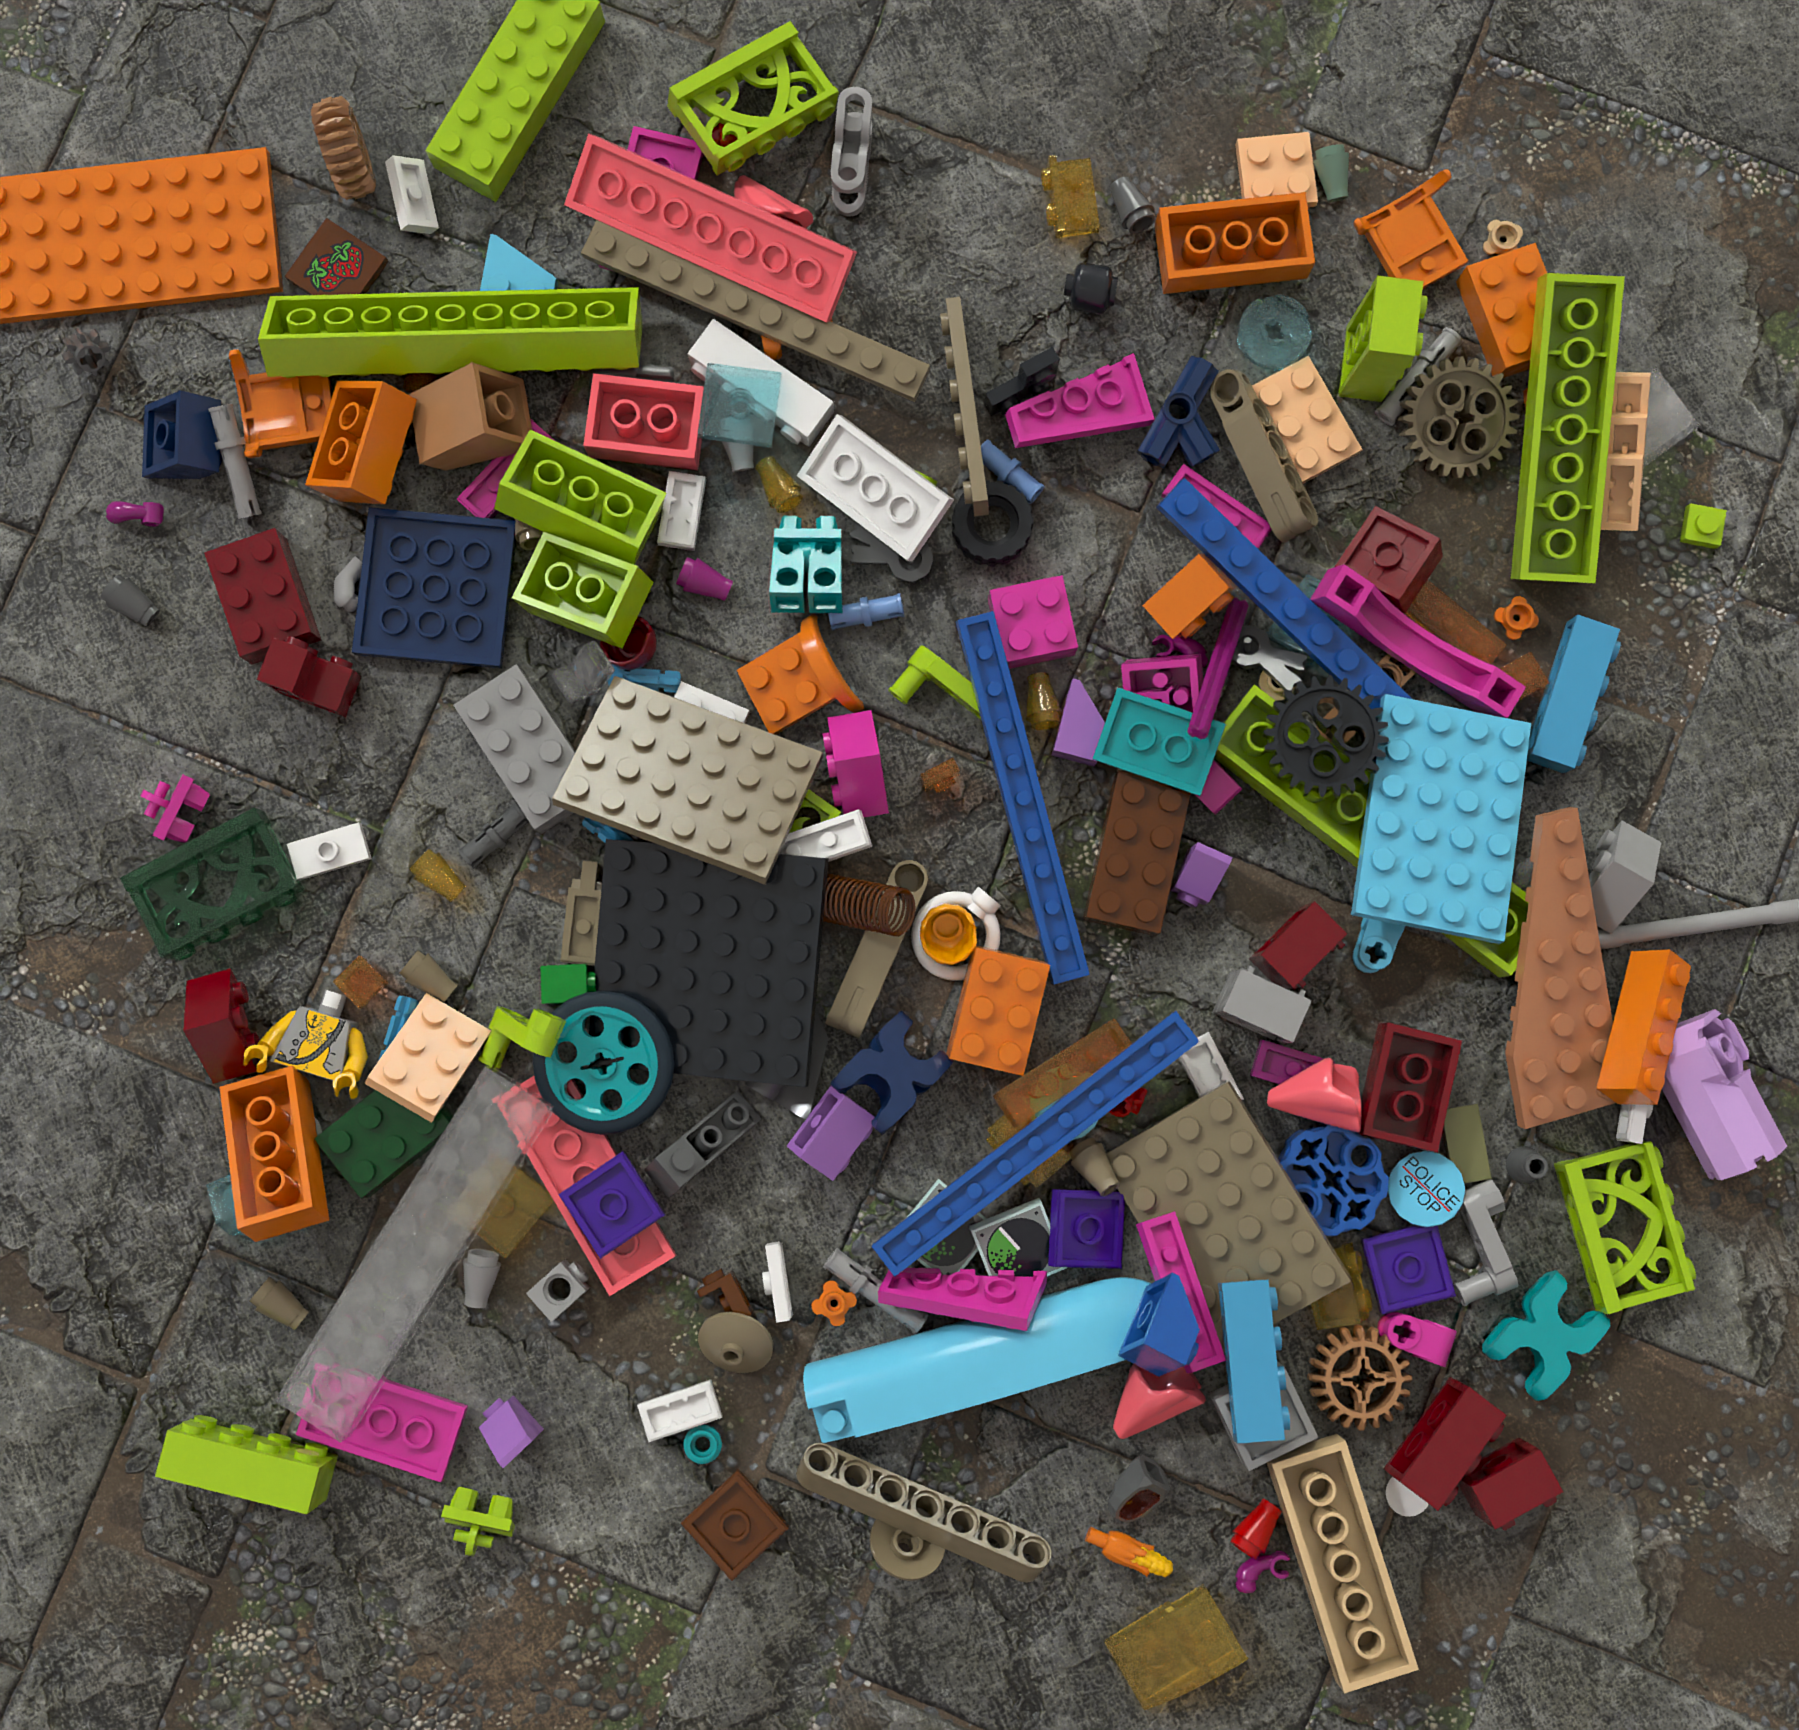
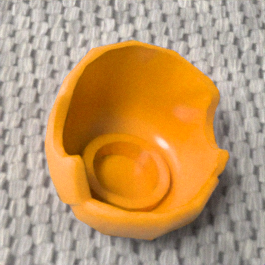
[920,903,977,965]

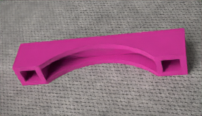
[1310,564,1526,718]

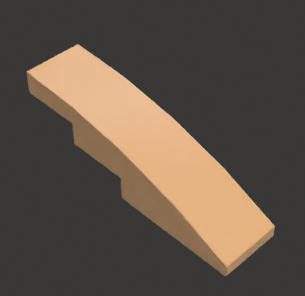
[1601,372,1651,531]

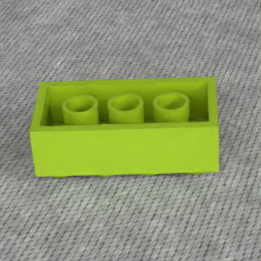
[1338,275,1428,402]
[494,430,667,565]
[155,1415,338,1514]

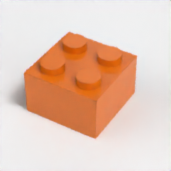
[1142,554,1237,639]

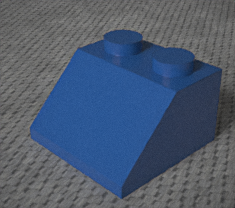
[1118,1272,1200,1377]

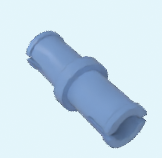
[981,439,1045,504]
[828,593,905,631]

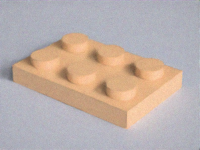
[1252,355,1363,484]
[365,993,491,1123]

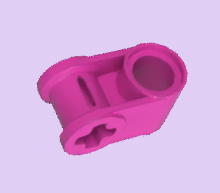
[1377,1312,1457,1367]

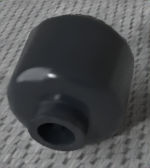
[1064,262,1118,314]

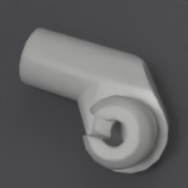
[334,556,362,612]

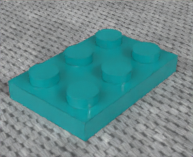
[1093,687,1226,796]

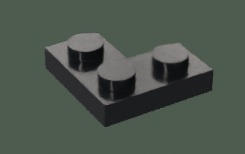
[984,347,1060,416]

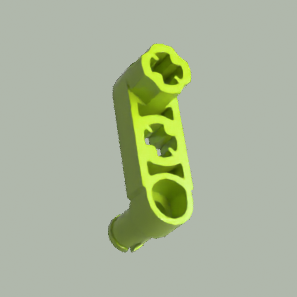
[888,645,982,721]
[478,1006,566,1069]

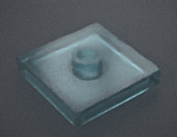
[698,363,782,448]

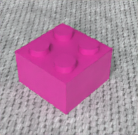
[988,575,1078,669]

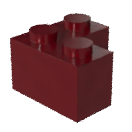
[256,636,361,717]
[183,968,260,1084]

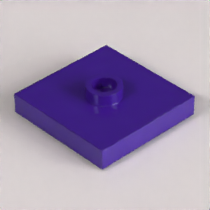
[558,1151,666,1259]
[1048,1189,1125,1269]
[1361,1225,1456,1314]

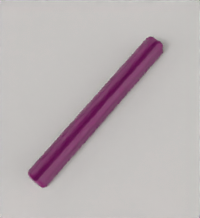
[1187,597,1249,740]

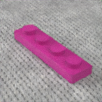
[1136,1211,1226,1373]

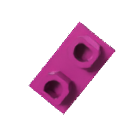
[140,774,210,843]

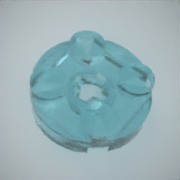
[1237,294,1312,371]

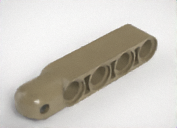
[1210,369,1319,543]
[825,860,928,1039]

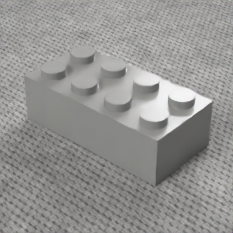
[453,664,576,834]

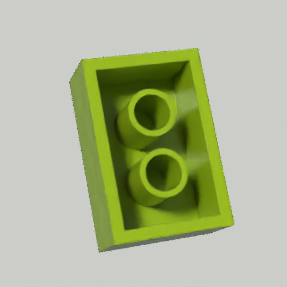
[512,532,654,649]

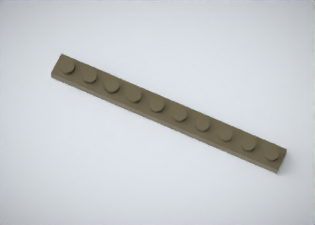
[581,220,930,402]

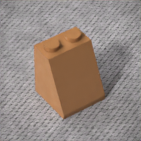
[409,362,532,471]

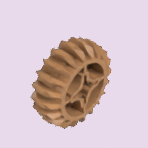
[311,96,376,200]
[1307,1324,1413,1431]

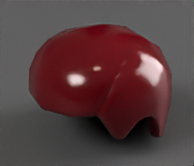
[600,616,657,671]

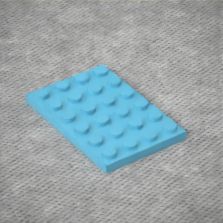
[1351,694,1531,944]

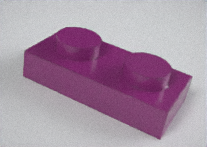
[1250,1040,1335,1085]

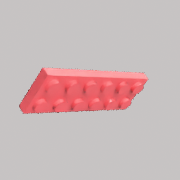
[495,1076,676,1296]

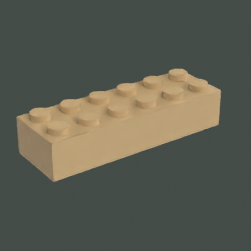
[1267,1434,1419,1693]

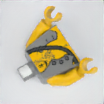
[244,989,368,1099]

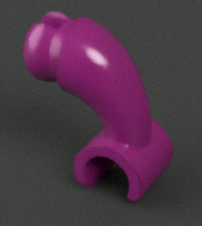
[106,501,164,527]
[1151,635,1208,668]
[1235,1551,1290,1593]

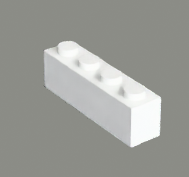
[687,319,834,447]

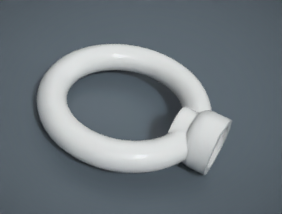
[911,887,1001,981]

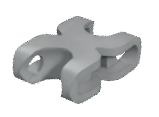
[831,87,873,216]

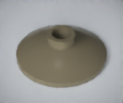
[698,1312,774,1373]
[870,1508,945,1581]

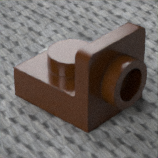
[697,1268,754,1316]

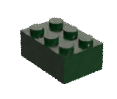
[314,1090,460,1199]

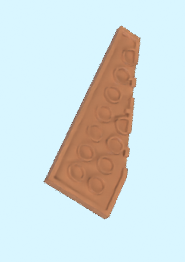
[1505,807,1616,1129]

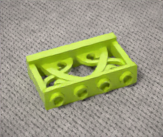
[667,21,839,175]
[1554,1141,1696,1314]

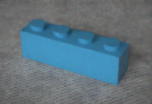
[1527,615,1621,773]
[1218,1280,1290,1443]

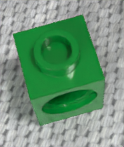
[540,964,596,1005]

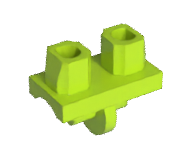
[441,1487,515,1557]

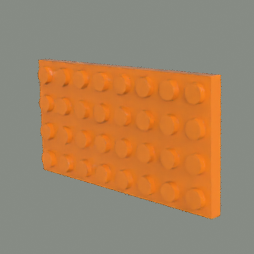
[0,147,283,324]

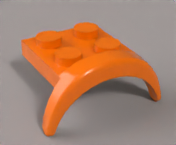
[1353,169,1469,289]
[229,350,333,458]
[737,613,864,735]

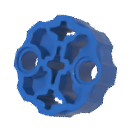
[1278,1123,1389,1236]

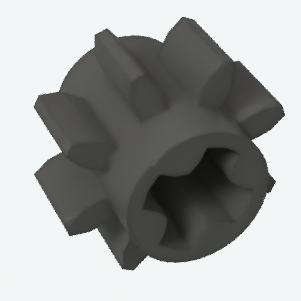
[61,328,111,376]

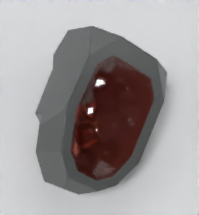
[1108,1454,1171,1522]

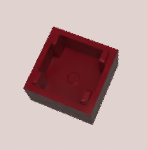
[1335,506,1443,614]
[1249,901,1347,990]
[1458,1437,1563,1530]

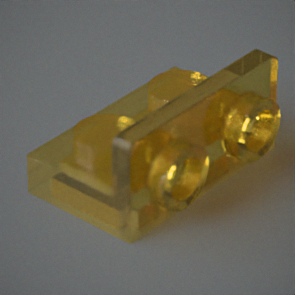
[1041,155,1100,238]
[1311,1242,1372,1330]

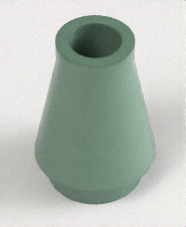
[1313,144,1349,203]

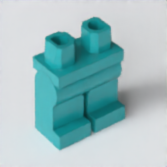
[769,515,843,613]

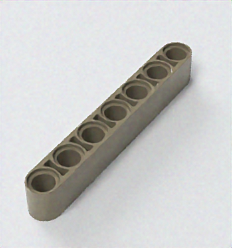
[796,1443,1052,1583]

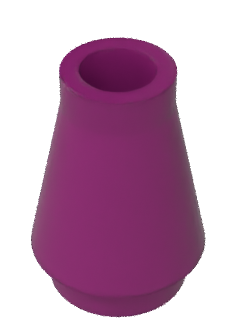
[676,557,733,601]

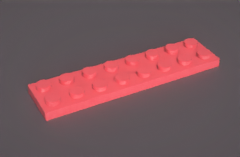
[564,134,857,323]

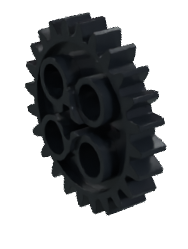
[1263,675,1389,800]

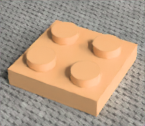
[1235,132,1318,208]

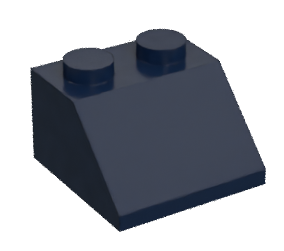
[142,390,222,479]

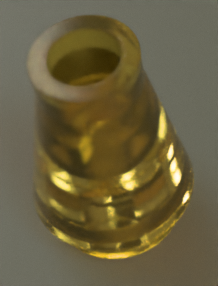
[756,456,803,513]
[1026,672,1063,730]
[409,848,466,902]

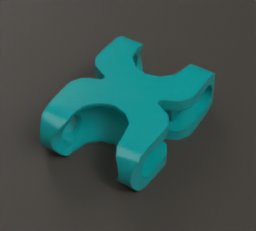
[1482,1270,1610,1401]

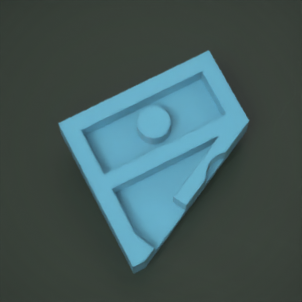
[480,234,558,291]

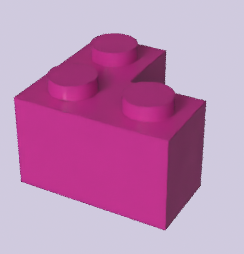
[1121,654,1203,713]
[822,710,889,817]

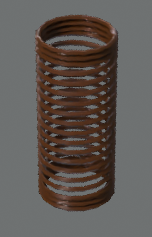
[823,873,916,937]

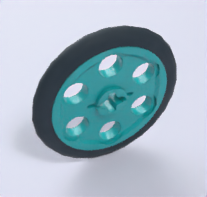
[533,991,675,1135]

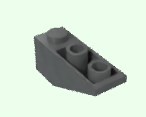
[644,1090,761,1199]

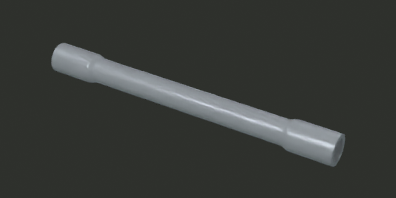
[1597,899,1799,950]

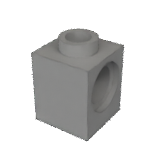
[526,1259,591,1322]

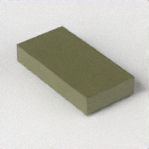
[1442,1104,1492,1183]

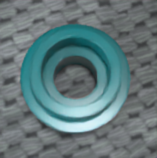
[684,1424,722,1464]

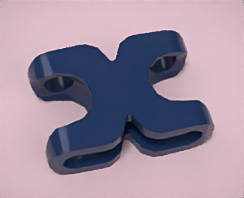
[830,1011,953,1135]

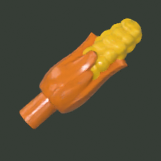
[1085,1527,1173,1577]

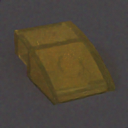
[1104,1584,1248,1710]

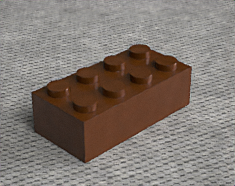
[1083,770,1191,936]

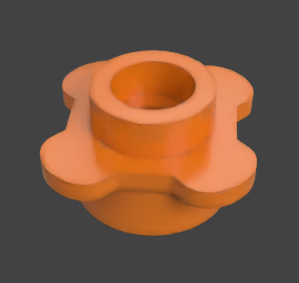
[1494,596,1539,640]
[812,1280,857,1326]

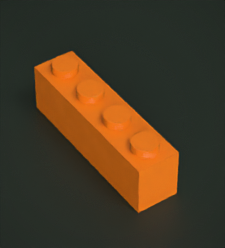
[1596,949,1691,1105]

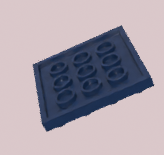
[352,507,516,669]

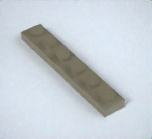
[940,297,989,517]

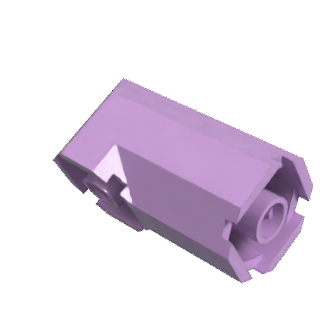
[1662,1009,1787,1180]

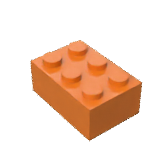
[1456,243,1547,378]
[305,381,417,504]
[946,945,1050,1076]

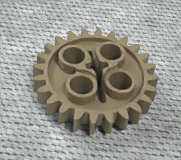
[1398,356,1519,479]

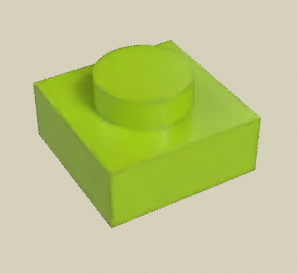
[1680,503,1727,549]

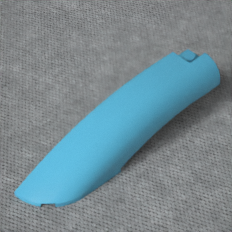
[803,1277,1151,1443]

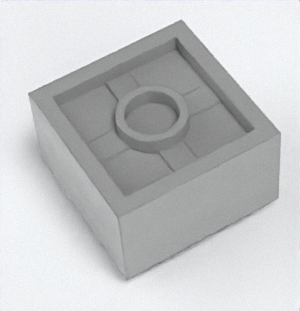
[1212,965,1312,1044]
[1208,1361,1318,1471]

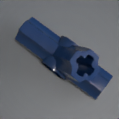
[1137,356,1220,468]

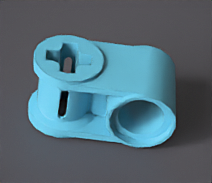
[1352,918,1405,973]

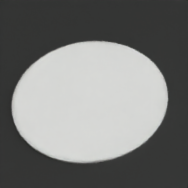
[1386,1476,1429,1517]

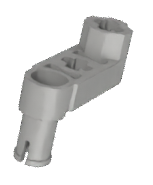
[1453,1179,1518,1306]

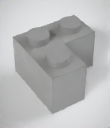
[1589,821,1661,934]

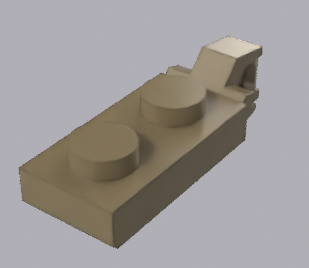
[560,860,602,966]

